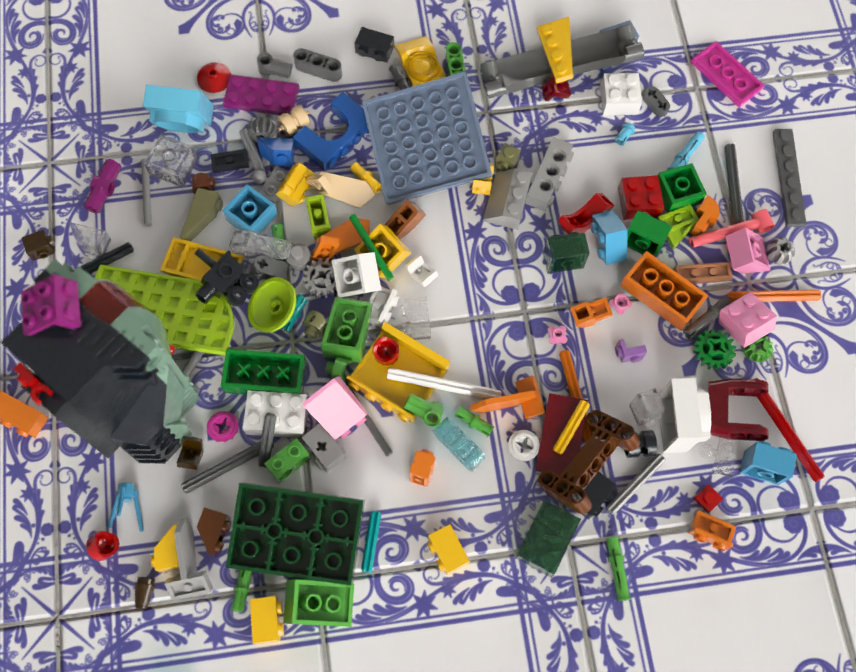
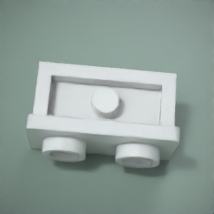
[369,287,399,328]

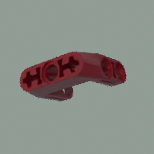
[708,379,769,441]

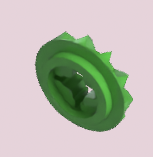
[742,336,774,362]

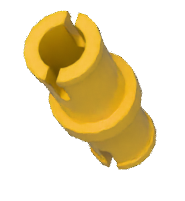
[350,162,382,194]

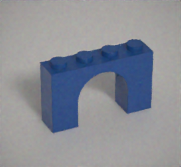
[293,92,369,171]

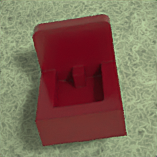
[541,77,572,102]

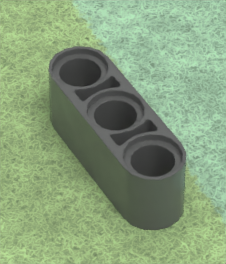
[293,48,342,82]

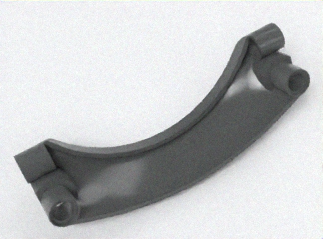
[480,24,644,99]

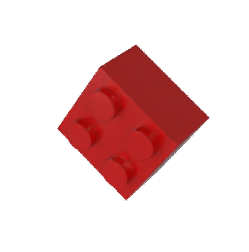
[618,175,664,220]

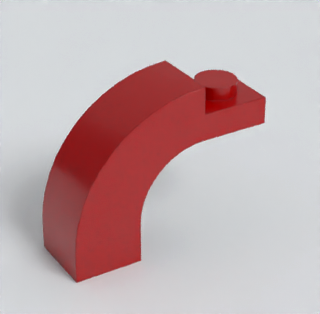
[557,193,615,238]

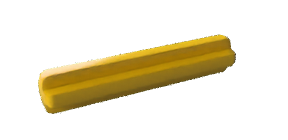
[553,400,590,455]

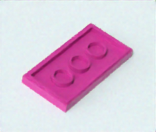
[690,41,765,108]

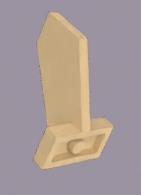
[306,172,376,208]

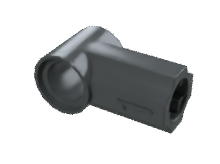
[257,52,293,78]

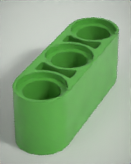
[445,42,465,76]

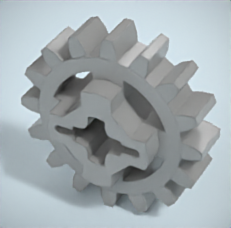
[303,258,337,298]

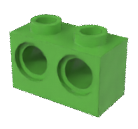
[264,438,311,484]

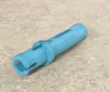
[667,131,705,170]

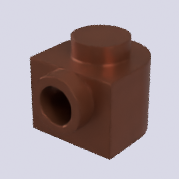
[192,173,215,194]

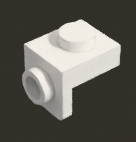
[405,255,438,288]

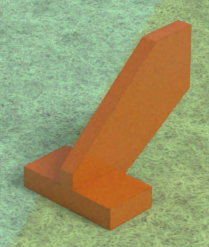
[311,218,370,262]
[470,376,546,420]

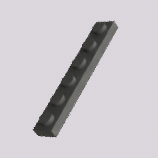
[773,129,807,227]

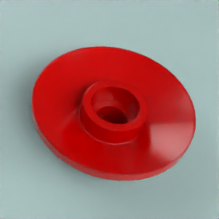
[197,63,231,93]

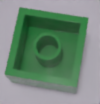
[658,163,707,213]
[627,211,672,257]

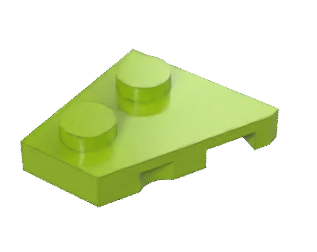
[657,205,699,249]

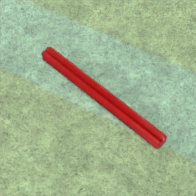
[753,378,825,482]

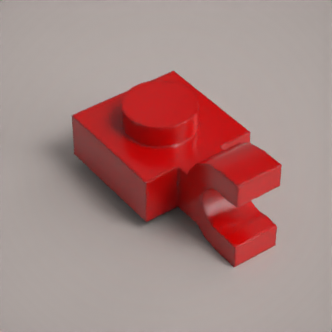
[13,362,54,406]

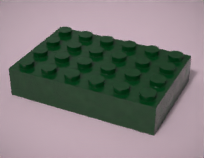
[225,483,365,586]

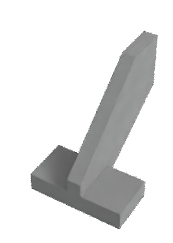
[164,518,213,601]

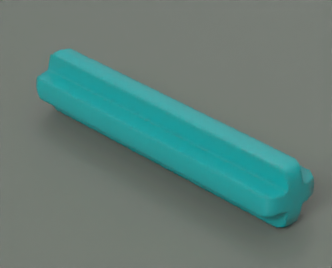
[361,511,381,573]

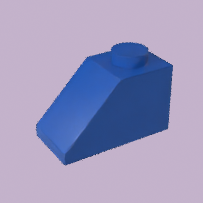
[258,137,295,166]

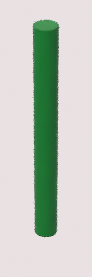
[349,214,394,281]

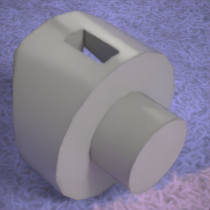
[285,243,312,271]

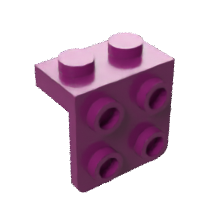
[21,274,81,336]

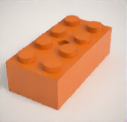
[620,251,709,331]

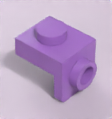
[615,339,647,363]

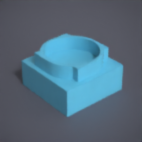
[143,85,214,133]

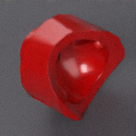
[373,337,400,366]
[86,531,120,561]

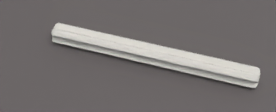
[387,368,502,399]

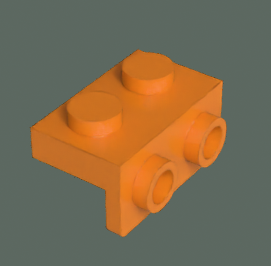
[688,510,737,551]

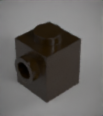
[21,230,55,261]

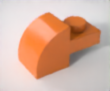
[690,196,720,236]
[570,297,613,328]

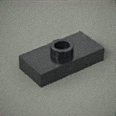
[210,149,249,173]

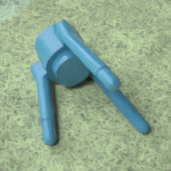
[108,483,144,532]

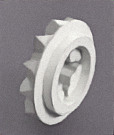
[508,430,540,462]

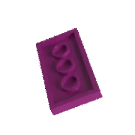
[223,74,299,115]

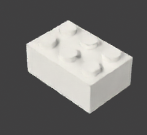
[243,390,308,439]

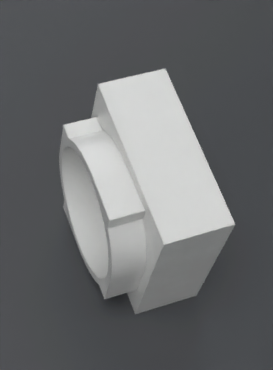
[657,378,711,453]

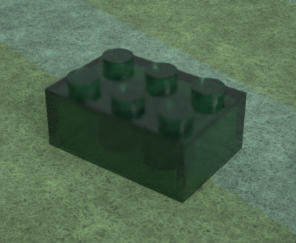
[515,500,581,577]

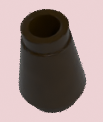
[135,577,156,609]

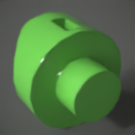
[325,357,352,384]

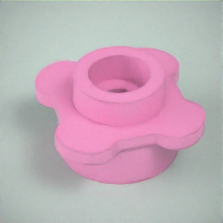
[609,293,632,315]
[548,326,568,344]

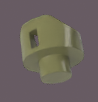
[302,310,327,339]

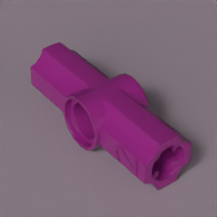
[84,159,122,214]

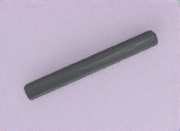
[725,144,744,224]
[181,441,274,493]

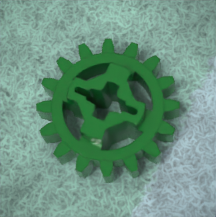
[693,329,736,371]

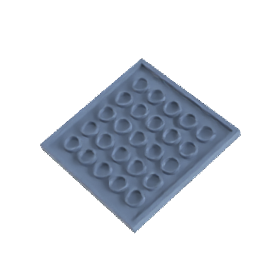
[362,71,493,205]

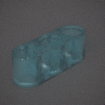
[432,417,487,472]

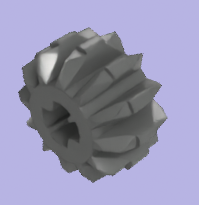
[247,116,278,142]

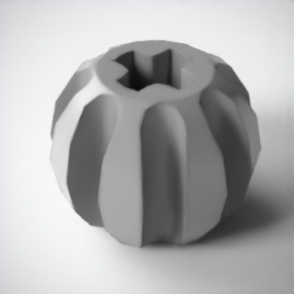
[766,237,795,265]

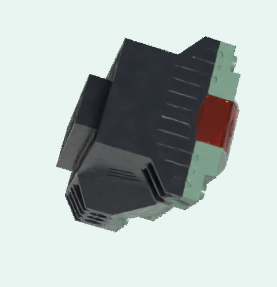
[0,259,200,464]

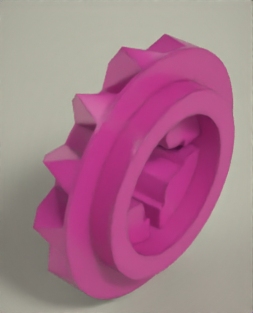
[207,411,239,443]

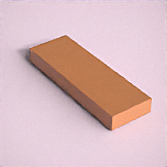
[673,262,733,284]

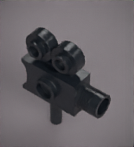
[194,248,259,307]

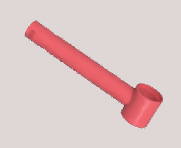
[689,209,775,248]

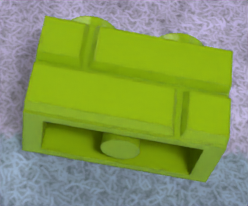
[305,194,331,239]

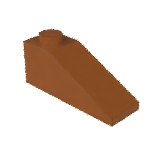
[384,200,426,240]

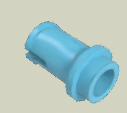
[614,122,635,146]

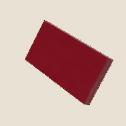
[536,393,588,476]

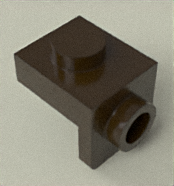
[177,436,204,470]

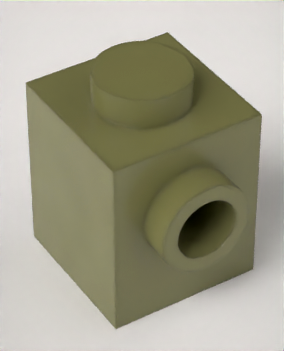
[495,143,521,171]

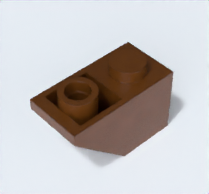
[197,507,232,557]

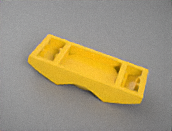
[395,36,446,87]
[160,237,244,280]

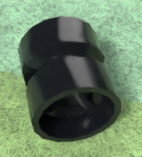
[624,430,657,458]

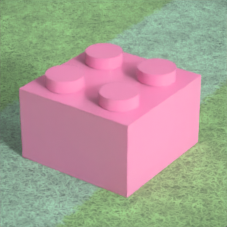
[719,292,777,348]

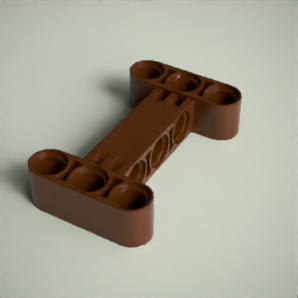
[538,410,640,514]

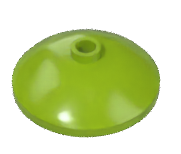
[248,277,296,333]

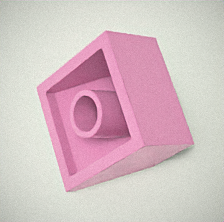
[725,228,771,274]

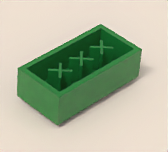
[221,349,307,395]

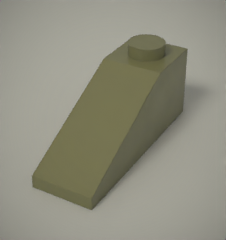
[180,188,223,242]

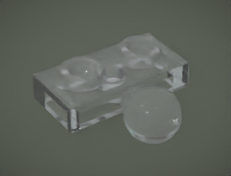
[698,437,740,477]

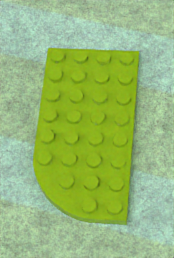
[94,265,235,356]

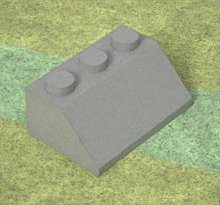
[483,168,533,230]

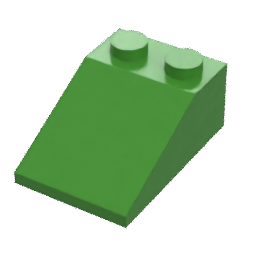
[321,297,373,363]
[283,579,354,627]

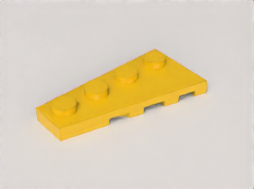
[536,17,573,84]

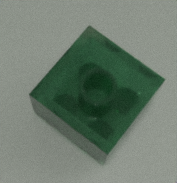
[543,232,590,274]

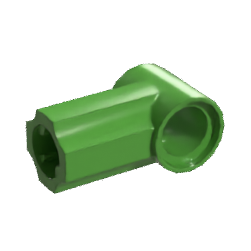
[403,393,444,427]

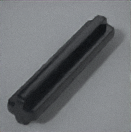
[80,242,134,274]

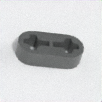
[642,86,670,117]

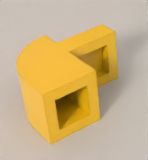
[472,164,494,195]

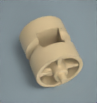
[277,105,310,137]

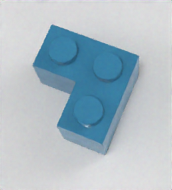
[590,210,627,265]

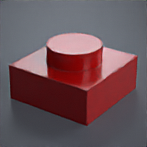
[693,484,723,513]

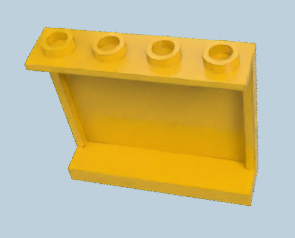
[346,322,450,423]

